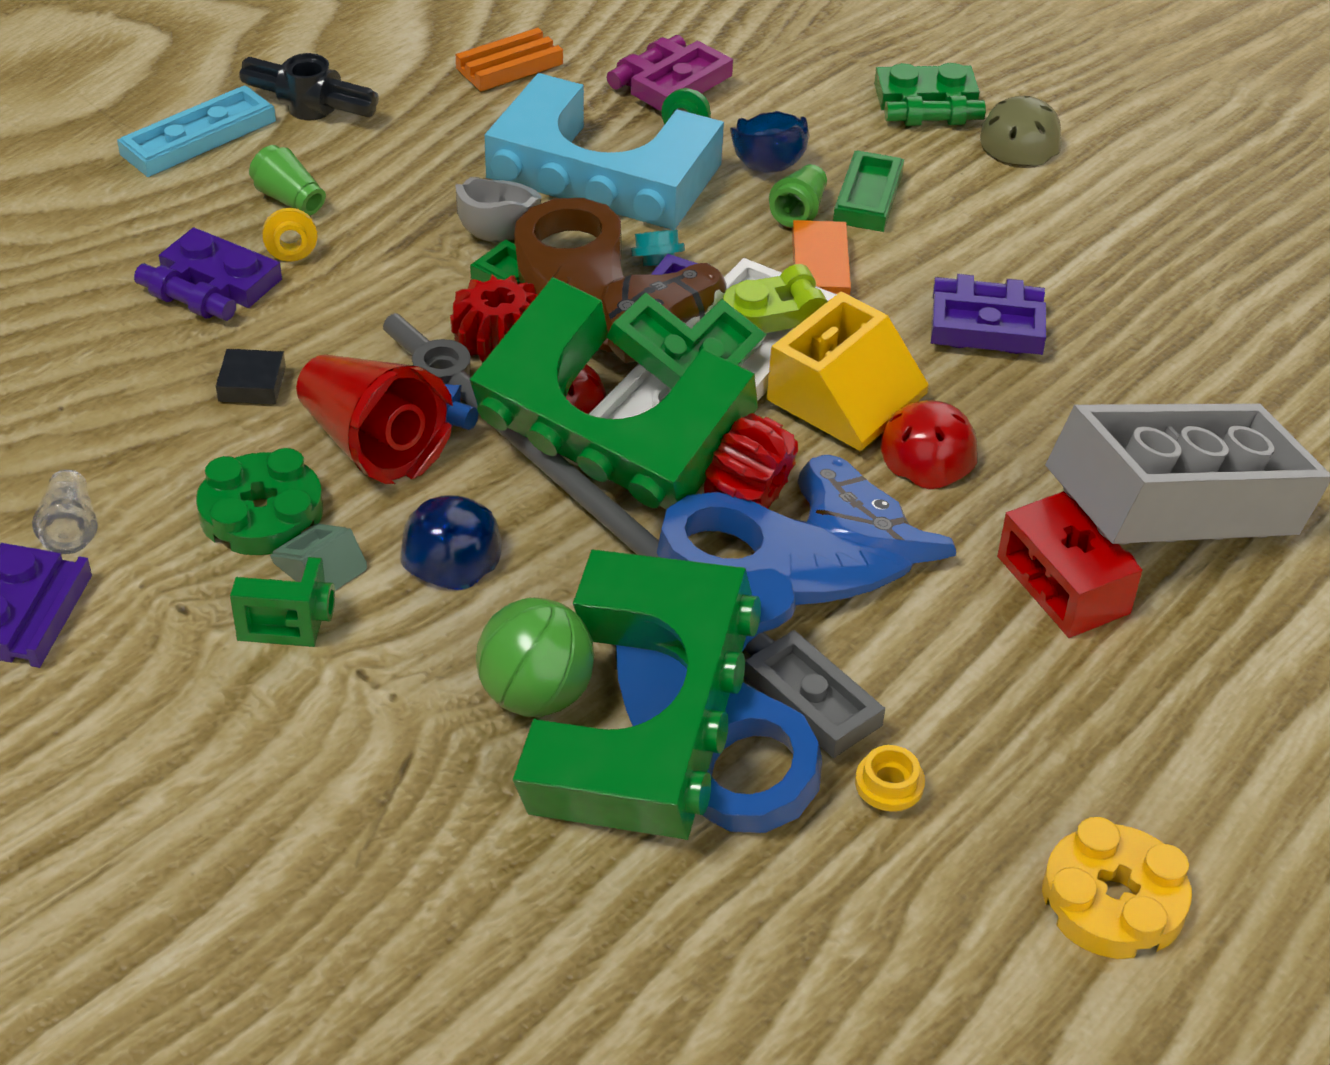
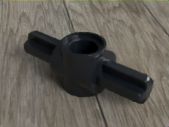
[239,53,379,121]

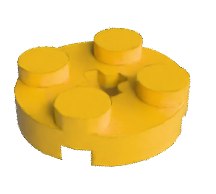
[1042,817,1192,959]

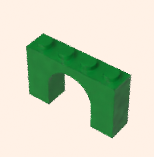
[470,277,758,509]
[512,549,761,840]

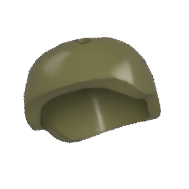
[980,96,1061,166]

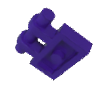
[134,227,282,321]
[930,274,1046,355]

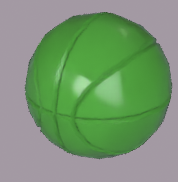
[476,597,595,717]

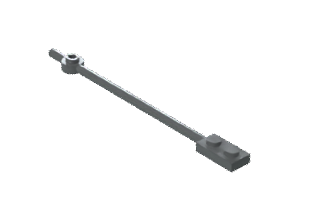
[383,313,885,758]

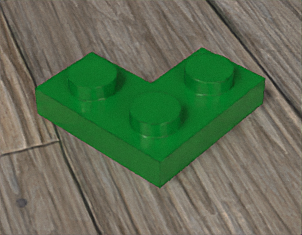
[606,292,767,390]

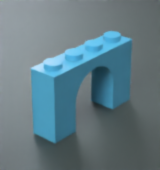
[484,73,724,230]

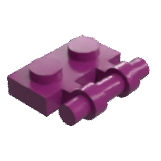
[606,35,733,111]

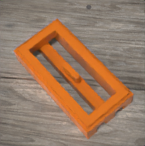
[455,28,563,92]

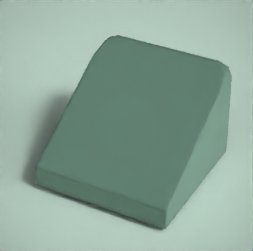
[270,524,367,591]

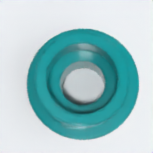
[631,230,685,266]

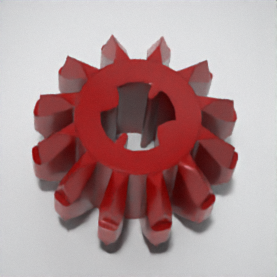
[450,274,538,363]
[704,413,798,509]

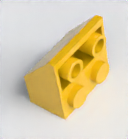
[767,291,929,452]

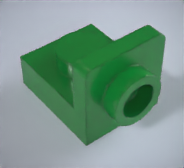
[230,557,335,647]

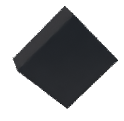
[216,349,286,405]

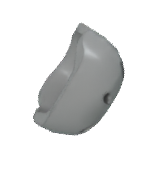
[455,177,542,242]

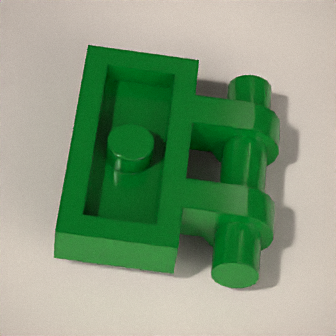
[874,63,986,126]

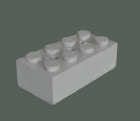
[1045,404,1330,544]

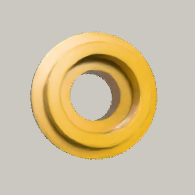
[262,208,317,262]
[855,745,925,811]

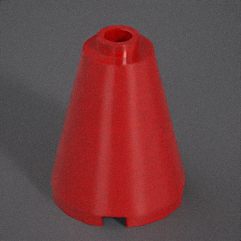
[296,354,453,484]

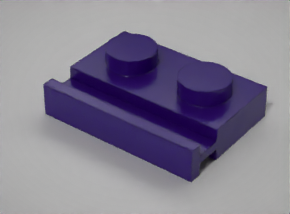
[0,543,92,668]

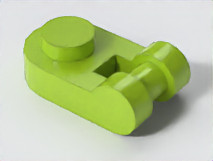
[723,264,828,333]

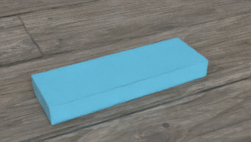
[117,85,276,177]

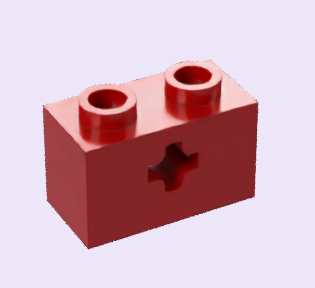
[997,491,1143,638]

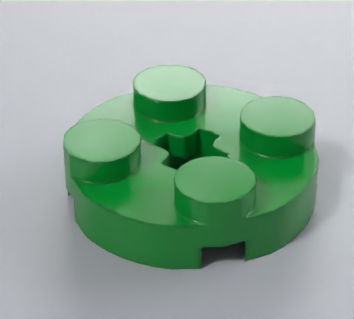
[196,448,323,555]

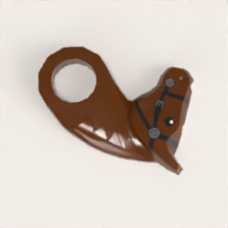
[514,198,727,363]

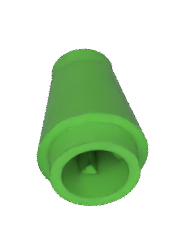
[249,145,326,216]
[769,164,827,227]

